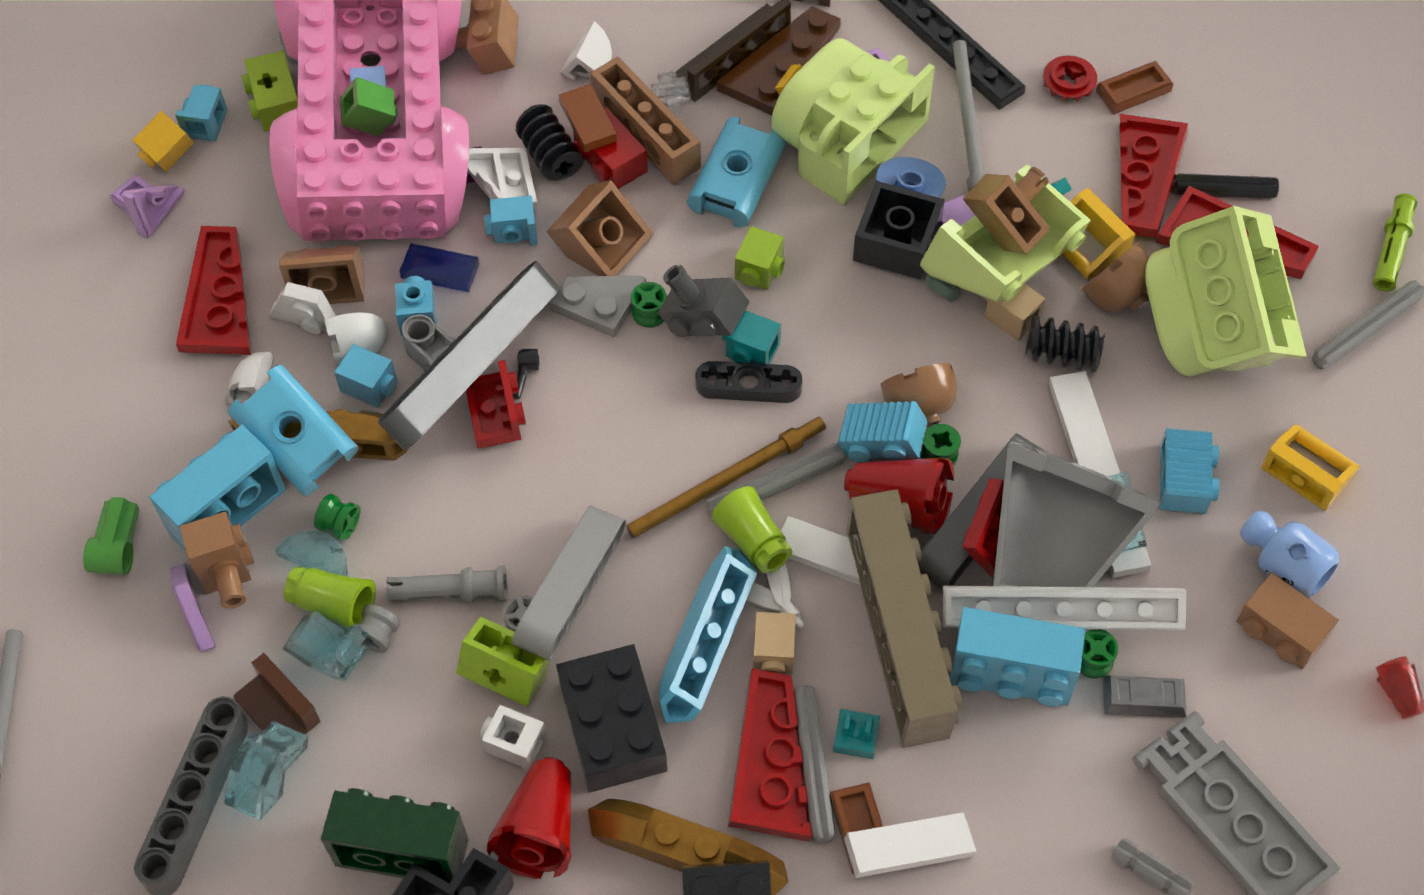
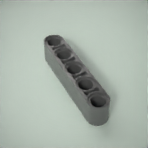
[918,433,1049,589]
[134,696,248,895]

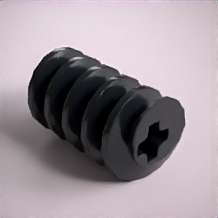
[515,104,584,181]
[1025,314,1105,373]

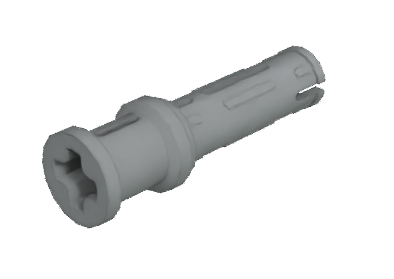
[386,566,508,603]

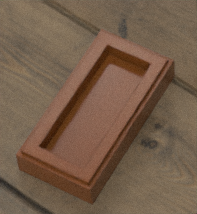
[1096,60,1173,115]
[559,84,617,152]
[829,782,883,874]

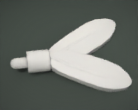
[746,564,804,628]

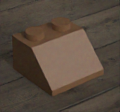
[546,180,654,276]
[279,245,365,304]

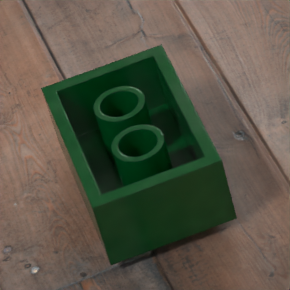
[321,788,469,884]

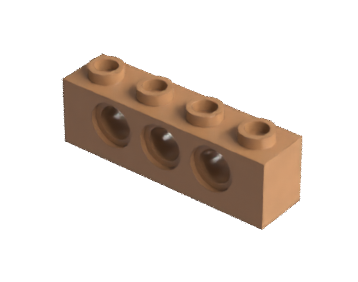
[590,56,701,185]

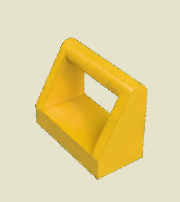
[1062,188,1135,280]
[1261,424,1361,511]

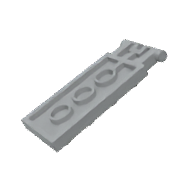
[1132,711,1340,895]

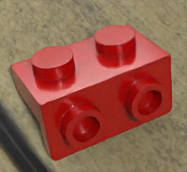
[466,360,526,449]

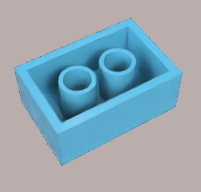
[149,424,286,551]
[950,607,1086,706]

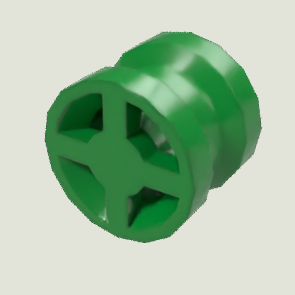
[631,282,667,328]
[921,424,961,466]
[313,493,361,540]
[1080,629,1119,679]

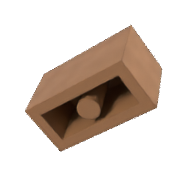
[1236,572,1339,669]

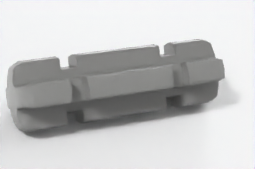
[1112,838,1193,895]

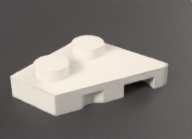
[467,148,537,211]
[269,282,336,334]

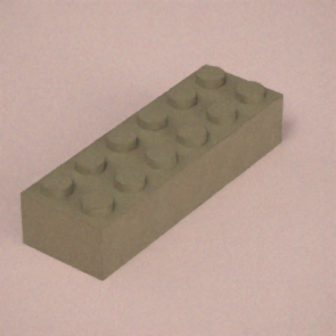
[846,489,963,748]

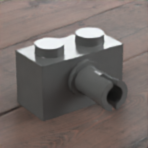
[658,265,750,337]

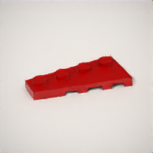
[1120,114,1188,238]
[1156,186,1319,279]
[176,226,251,355]
[728,668,812,842]

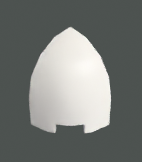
[560,21,612,81]
[324,312,387,367]
[226,352,274,404]

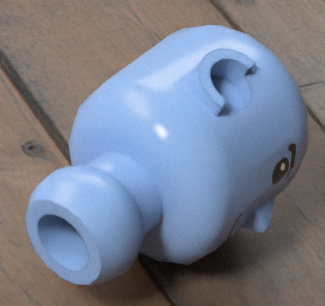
[1240,511,1339,598]

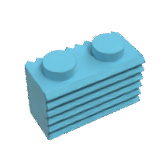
[838,401,928,462]
[1160,428,1219,514]

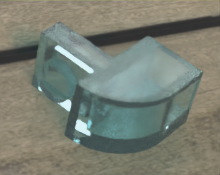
[282,611,368,680]
[224,721,308,820]

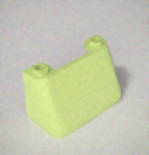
[920,164,1091,302]

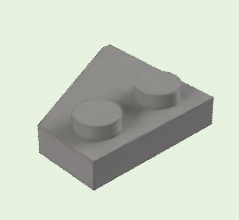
[550,276,647,337]

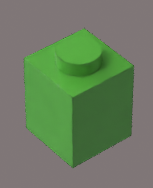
[340,77,398,137]

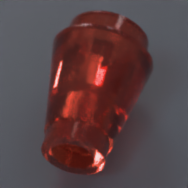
[1376,656,1424,720]

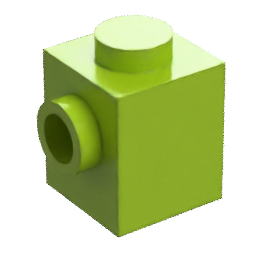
[735,226,785,290]

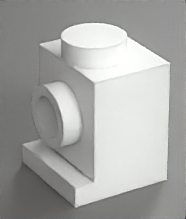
[480,705,547,772]

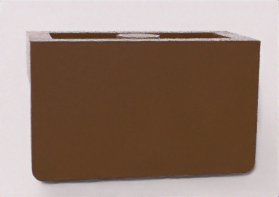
[234,653,321,752]

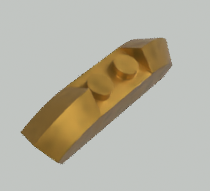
[228,409,409,461]
[588,799,789,895]

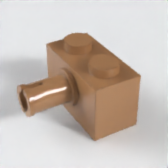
[454,0,519,75]
[963,167,1050,254]
[179,511,254,609]

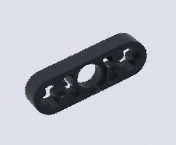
[695,361,803,403]

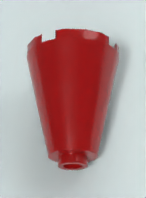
[844,458,954,535]
[486,757,571,879]

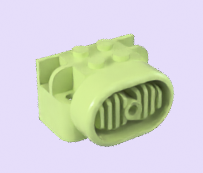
[771,38,935,205]
[1145,206,1307,377]

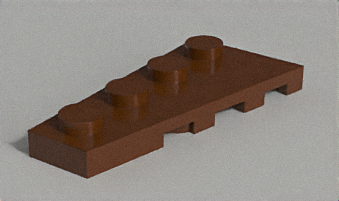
[717,6,841,115]

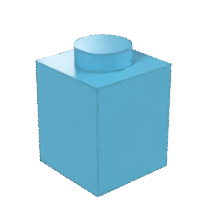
[334,344,397,408]

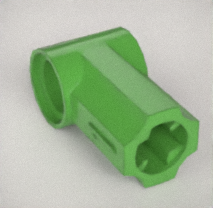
[83,497,140,575]

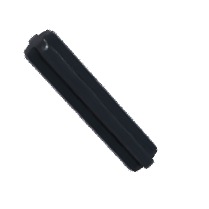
[1173,173,1279,198]

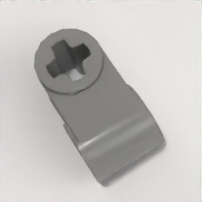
[402,314,455,371]

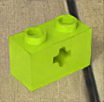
[241,50,298,132]
[456,616,549,707]

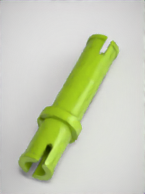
[1372,193,1418,292]

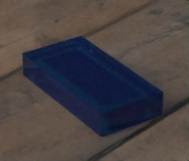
[399,243,479,292]

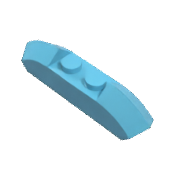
[659,546,757,723]

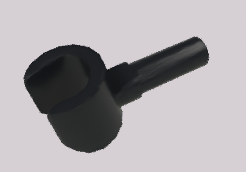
[513,349,540,399]

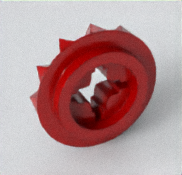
[1043,55,1097,102]

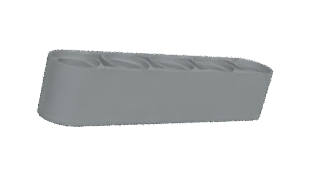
[512,505,626,661]

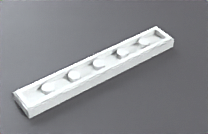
[1048,371,1152,578]
[942,586,1187,630]

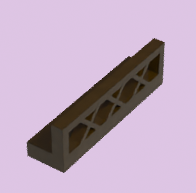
[672,0,791,102]

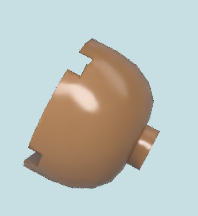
[1081,243,1149,312]
[880,363,957,427]

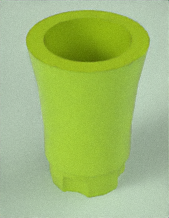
[711,486,793,573]
[283,567,376,631]

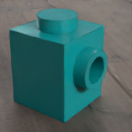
[722,310,781,364]

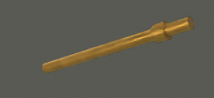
[626,416,826,538]

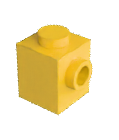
[132,111,194,172]

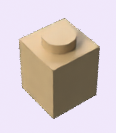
[985,283,1046,341]
[753,612,796,674]

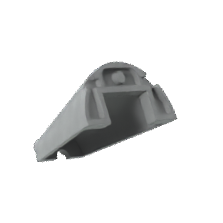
[993,442,1160,587]

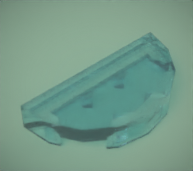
[275,530,348,576]

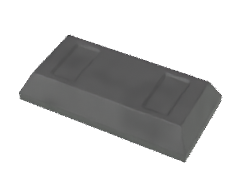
[1103,675,1187,718]

